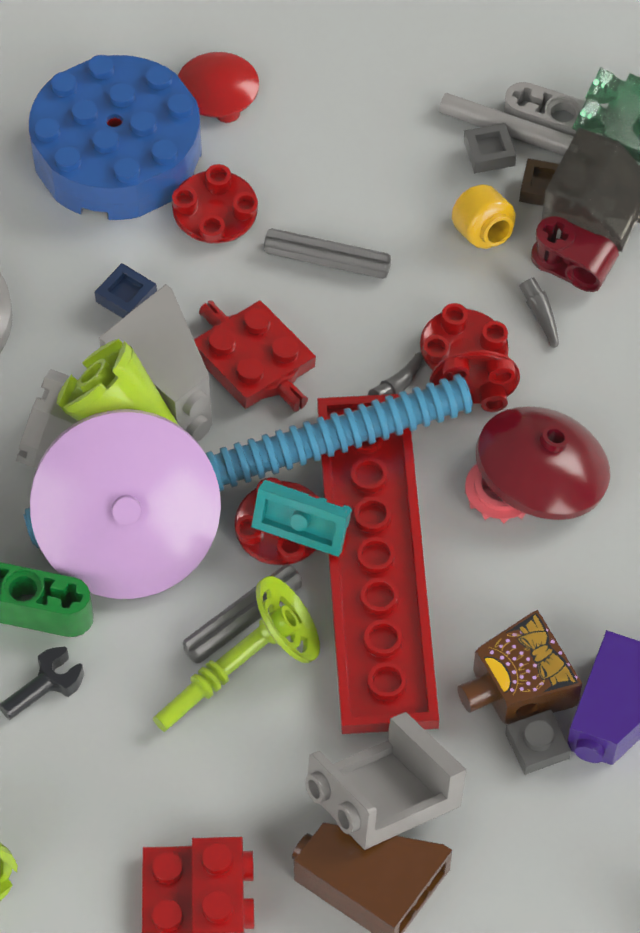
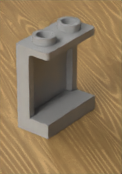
[305,712,466,850]

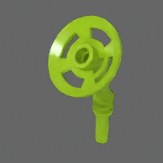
[153,576,320,732]

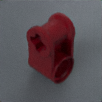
[531,216,619,292]

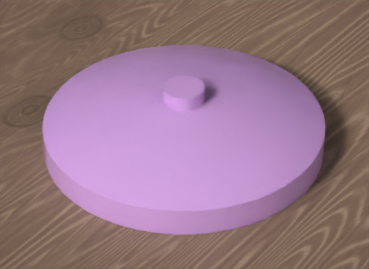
[30,409,221,599]

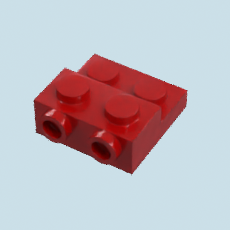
[142,837,254,933]

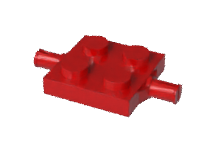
[194,300,316,412]

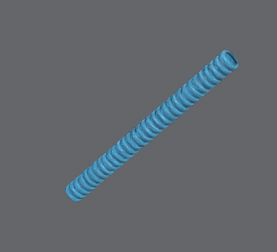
[23,374,473,549]

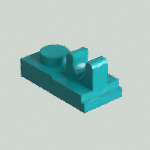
[251,480,352,557]

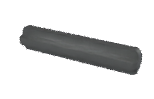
[264,228,391,279]
[183,564,302,663]

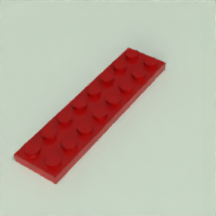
[317,393,440,734]

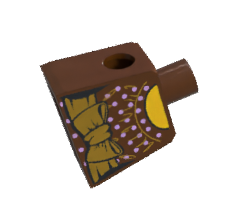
[457,610,582,724]

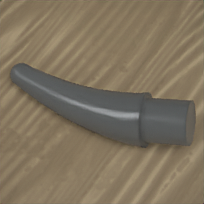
[519,277,559,348]
[368,352,423,395]

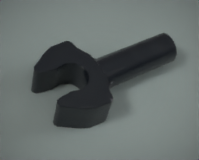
[0,646,84,720]

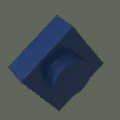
[94,263,157,318]

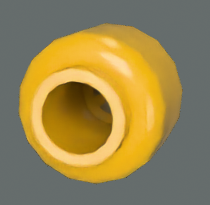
[451,184,516,249]

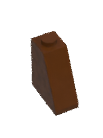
[292,822,452,933]

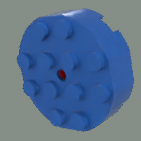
[29,55,202,220]

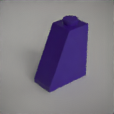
[567,630,640,765]

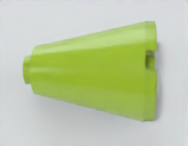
[56,339,178,425]

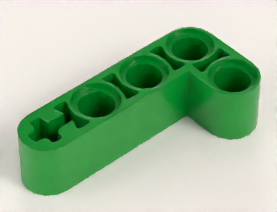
[0,562,94,637]

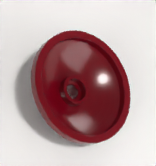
[476,407,610,520]

